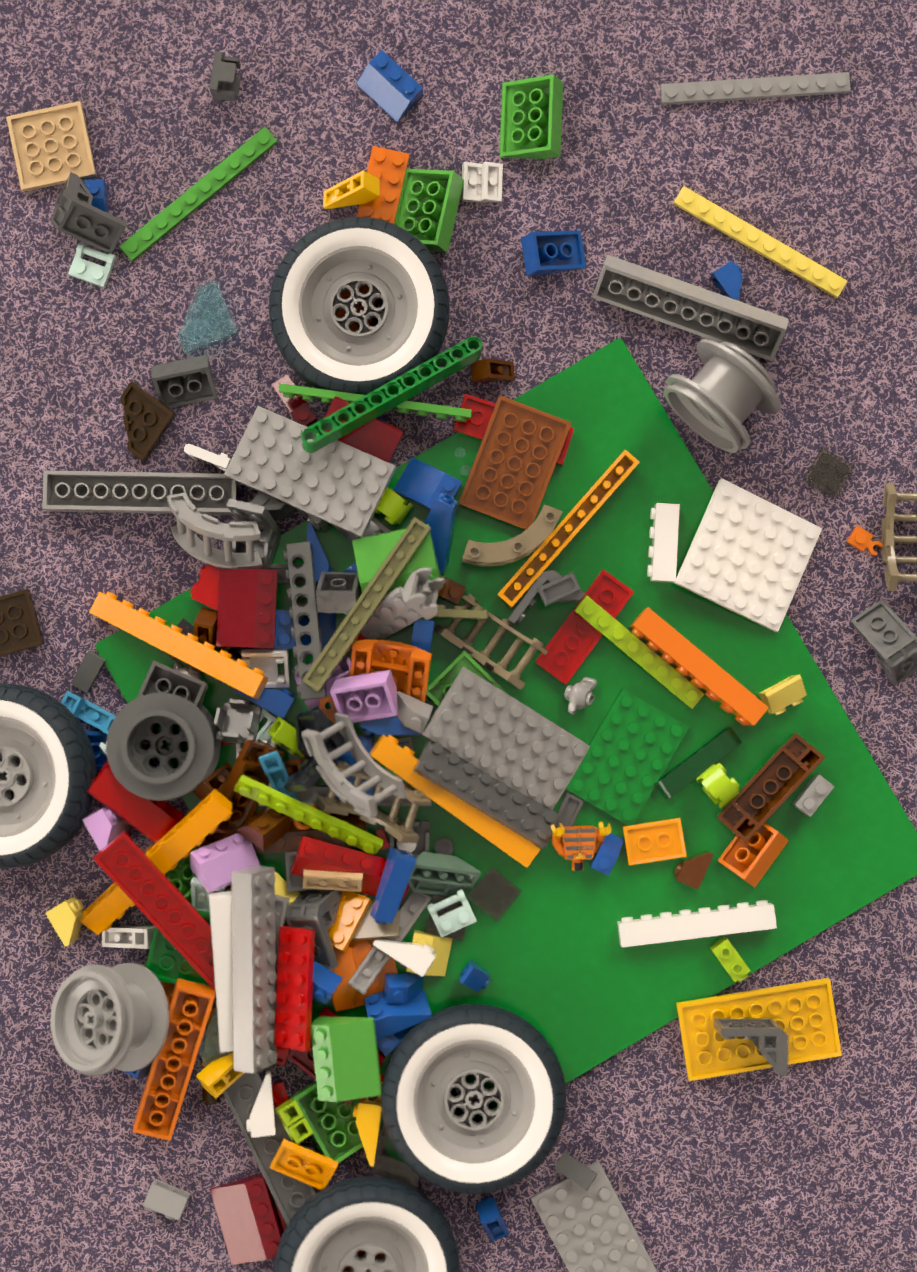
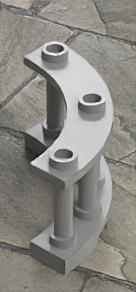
[167,493,263,569]
[301,713,406,819]

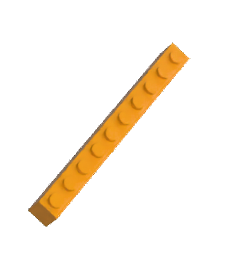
[497,449,639,608]
[89,591,269,699]
[369,734,541,868]
[80,789,232,935]

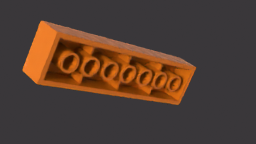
[629,607,769,726]
[132,978,215,1141]

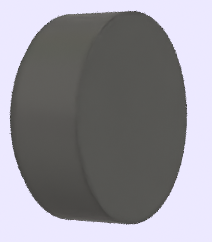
[434,837,454,855]

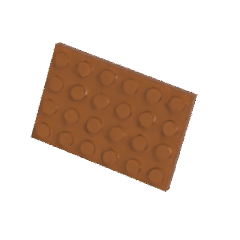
[458,395,572,530]

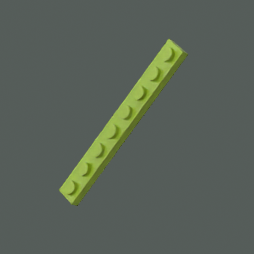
[574,596,704,709]
[233,775,384,855]

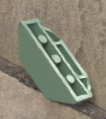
[408,852,481,896]

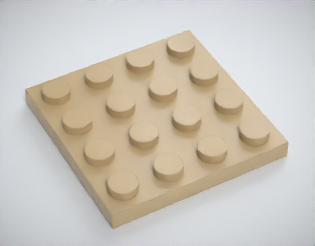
[6,101,97,192]

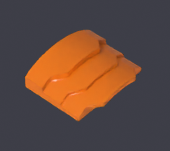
[350,639,432,703]
[329,939,398,1011]

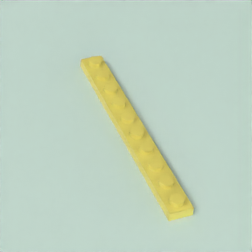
[673,186,847,298]

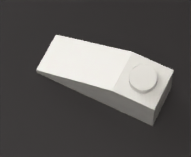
[102,926,155,949]
[373,939,437,977]
[247,1071,276,1138]

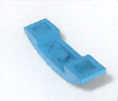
[61,691,116,735]
[259,751,299,821]

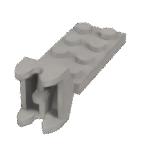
[361,567,445,640]

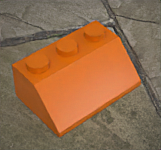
[718,823,789,888]

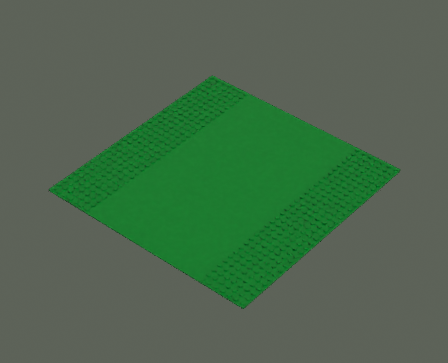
[95,338,917,1179]

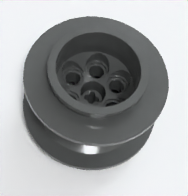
[106,693,221,800]

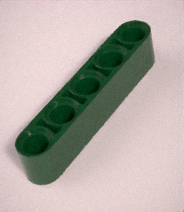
[655,726,742,799]

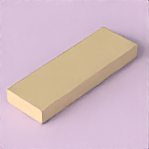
[303,870,363,892]

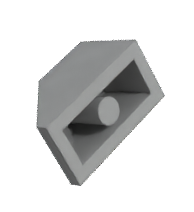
[397,691,433,733]

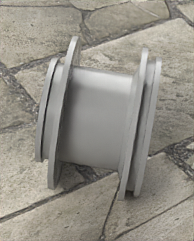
[664,339,781,453]
[51,963,169,1076]

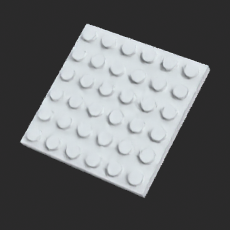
[674,479,822,632]

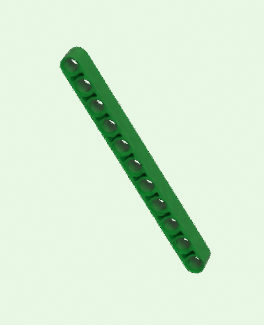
[301,337,482,453]

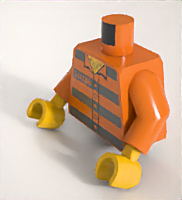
[551,822,612,871]

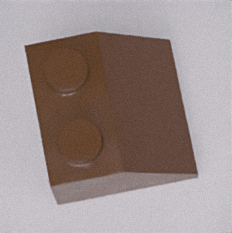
[236,806,291,851]

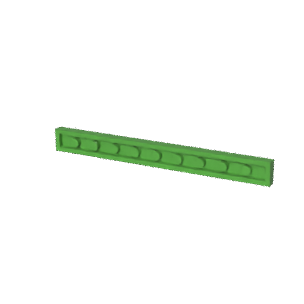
[120,127,278,262]
[279,384,472,422]

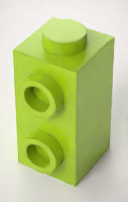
[268,717,303,757]
[709,936,751,982]

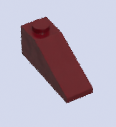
[272,374,318,427]

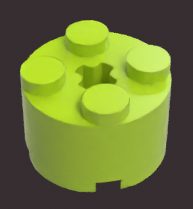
[375,487,413,525]
[696,763,740,809]

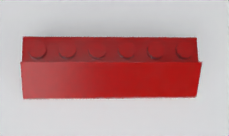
[87,760,185,843]
[290,836,410,903]

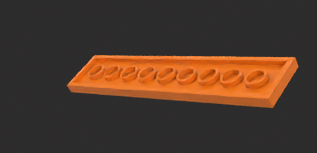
[336,146,410,332]

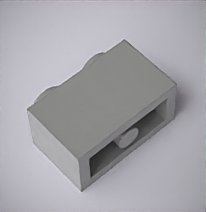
[791,773,835,817]
[143,1179,191,1220]

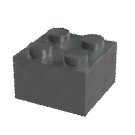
[316,572,361,614]

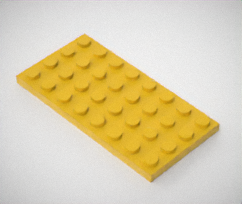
[676,978,842,1081]

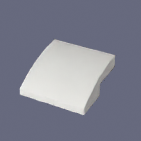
[461,162,503,203]

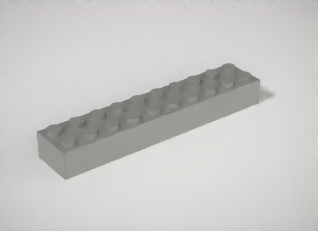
[592,254,788,361]
[42,470,239,515]
[232,866,277,1074]

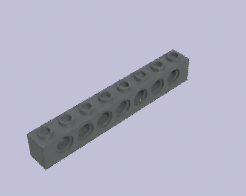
[284,541,327,701]

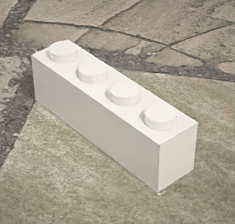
[647,503,680,583]

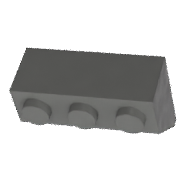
[151,354,218,408]
[138,660,207,709]

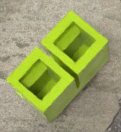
[274,1098,313,1144]

